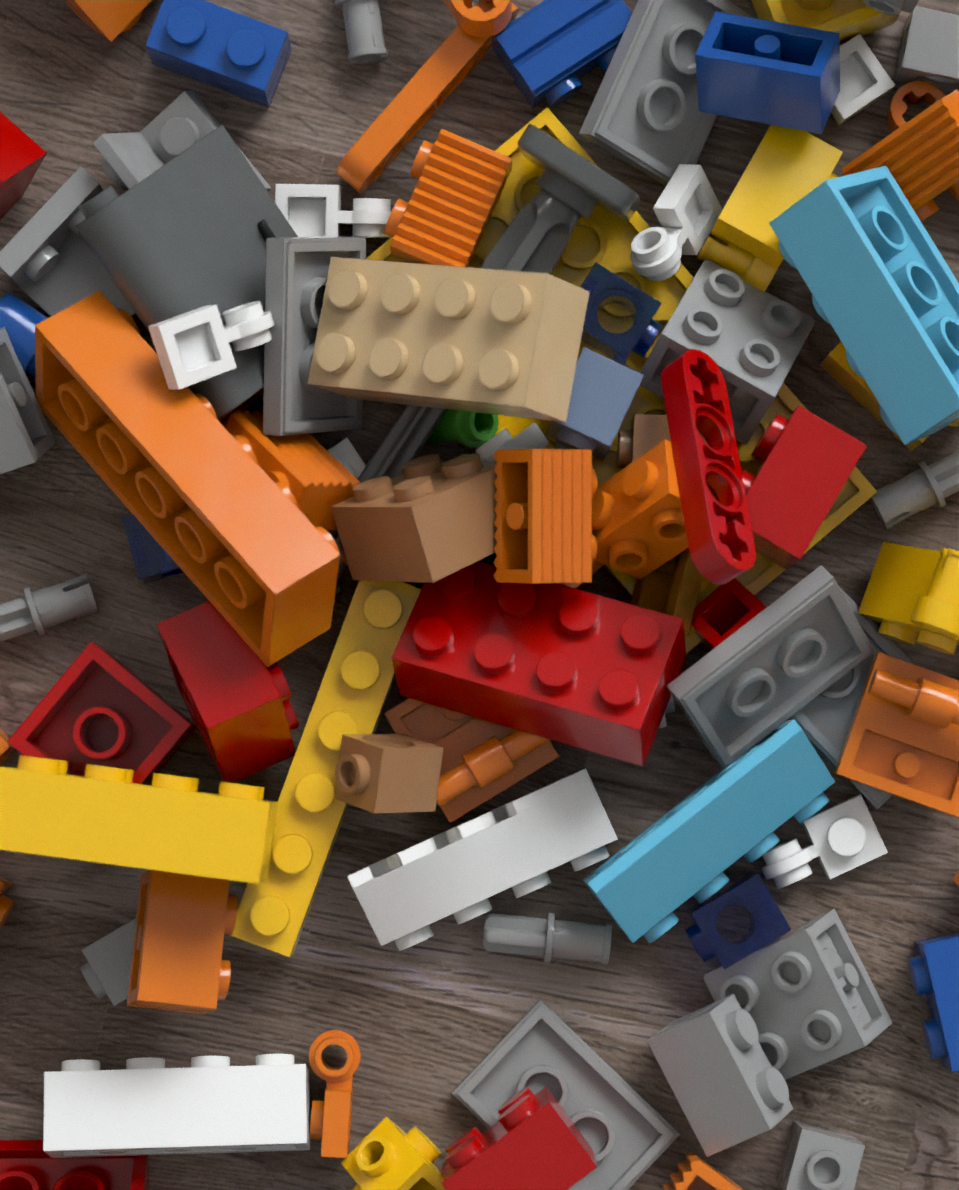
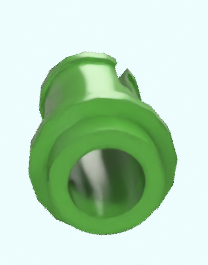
[428,409,498,448]

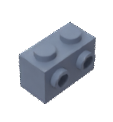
[546,347,644,461]

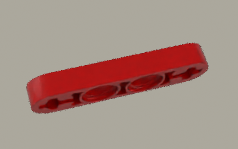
[661,349,756,585]

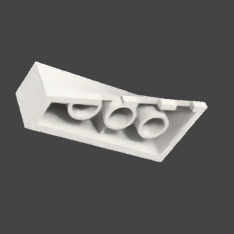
[347,768,618,951]

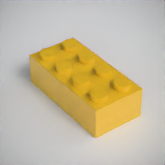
[0,755,278,884]

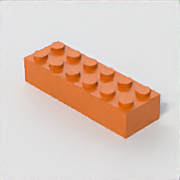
[35,290,340,667]

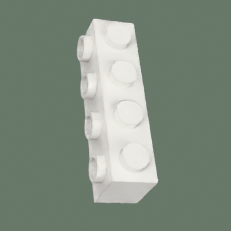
[43,1054,310,1158]

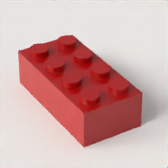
[391,561,686,767]

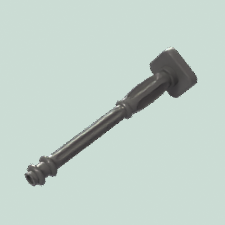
[328,124,641,596]

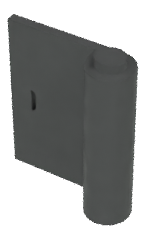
[76,124,298,418]

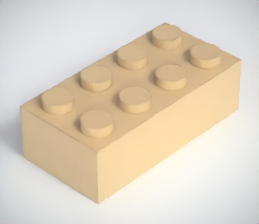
[308,257,589,422]

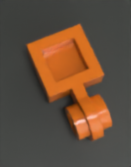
[309,1029,361,1158]

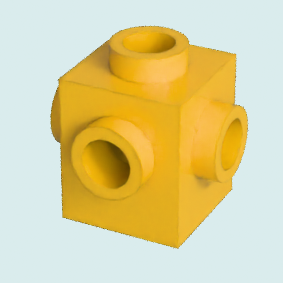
[341,1116,446,1190]

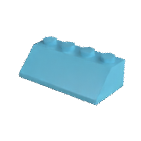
[769,166,959,445]
[582,719,835,944]

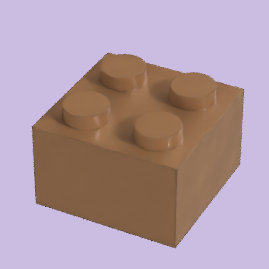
[331,454,497,583]

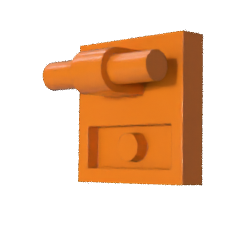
[833,652,959,817]
[383,698,560,823]

